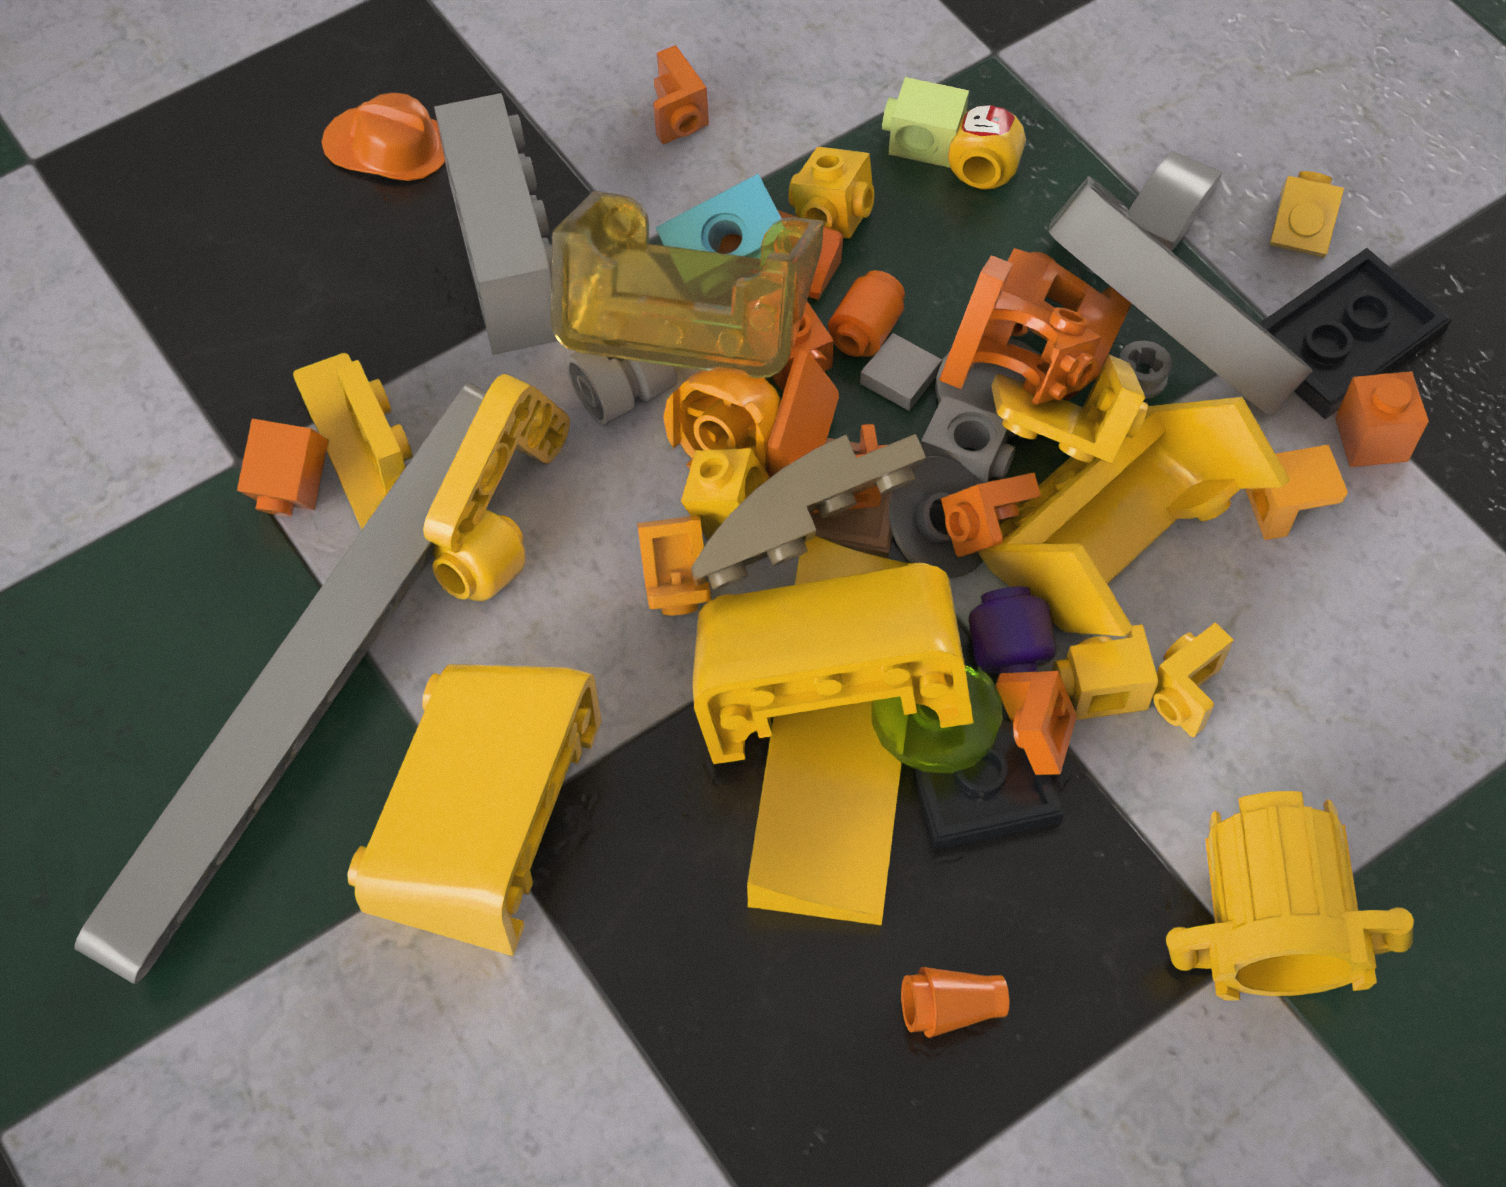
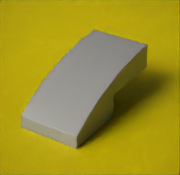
[1128,151,1222,251]

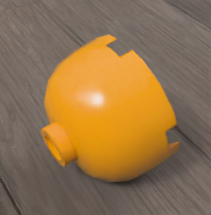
[663,364,781,470]

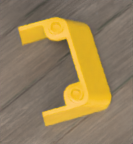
[978,397,1290,636]

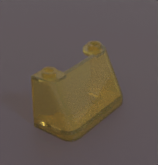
[550,191,824,378]

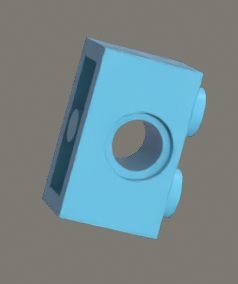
[655,174,796,303]

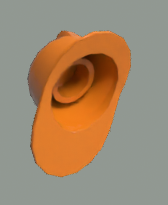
[321,92,445,181]

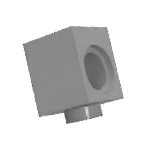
[921,395,1016,483]

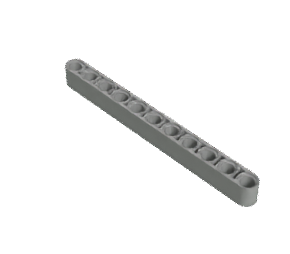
[74,383,487,984]

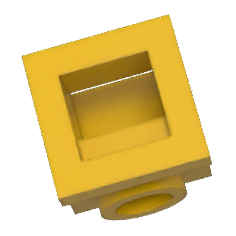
[1052,624,1159,720]

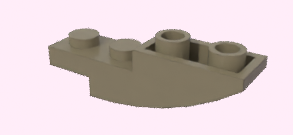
[691,434,926,590]

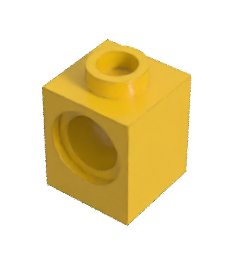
[681,448,770,540]

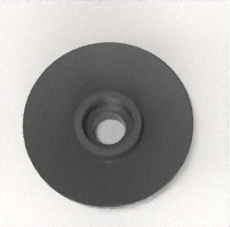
[889,456,983,579]

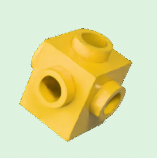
[788,146,874,239]

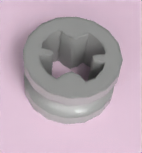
[1119,340,1172,399]

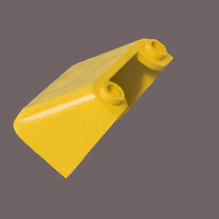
[693,563,974,764]
[348,664,602,956]

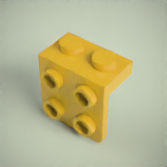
[991,354,1148,464]

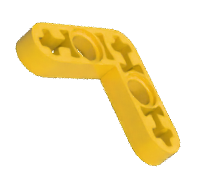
[423,374,570,553]

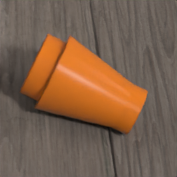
[901,967,1009,1038]

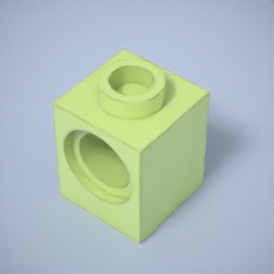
[882,77,969,168]

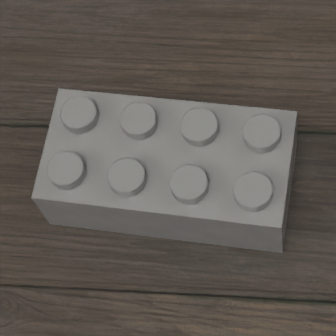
[434,93,567,355]

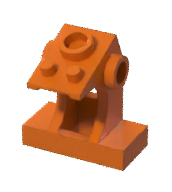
[1003,248,1132,401]
[939,255,1102,405]

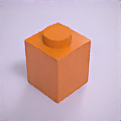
[1335,371,1429,467]
[237,419,329,517]

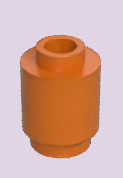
[828,270,905,357]

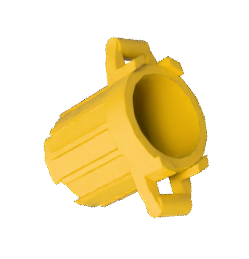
[1166,791,1414,1001]

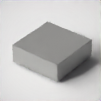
[860,333,942,411]

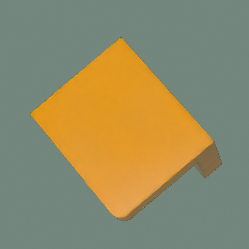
[1245,444,1348,540]

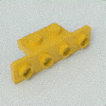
[293,353,413,530]

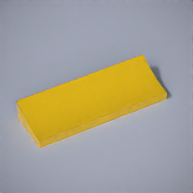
[747,535,911,925]

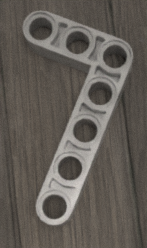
[1048,176,1313,416]

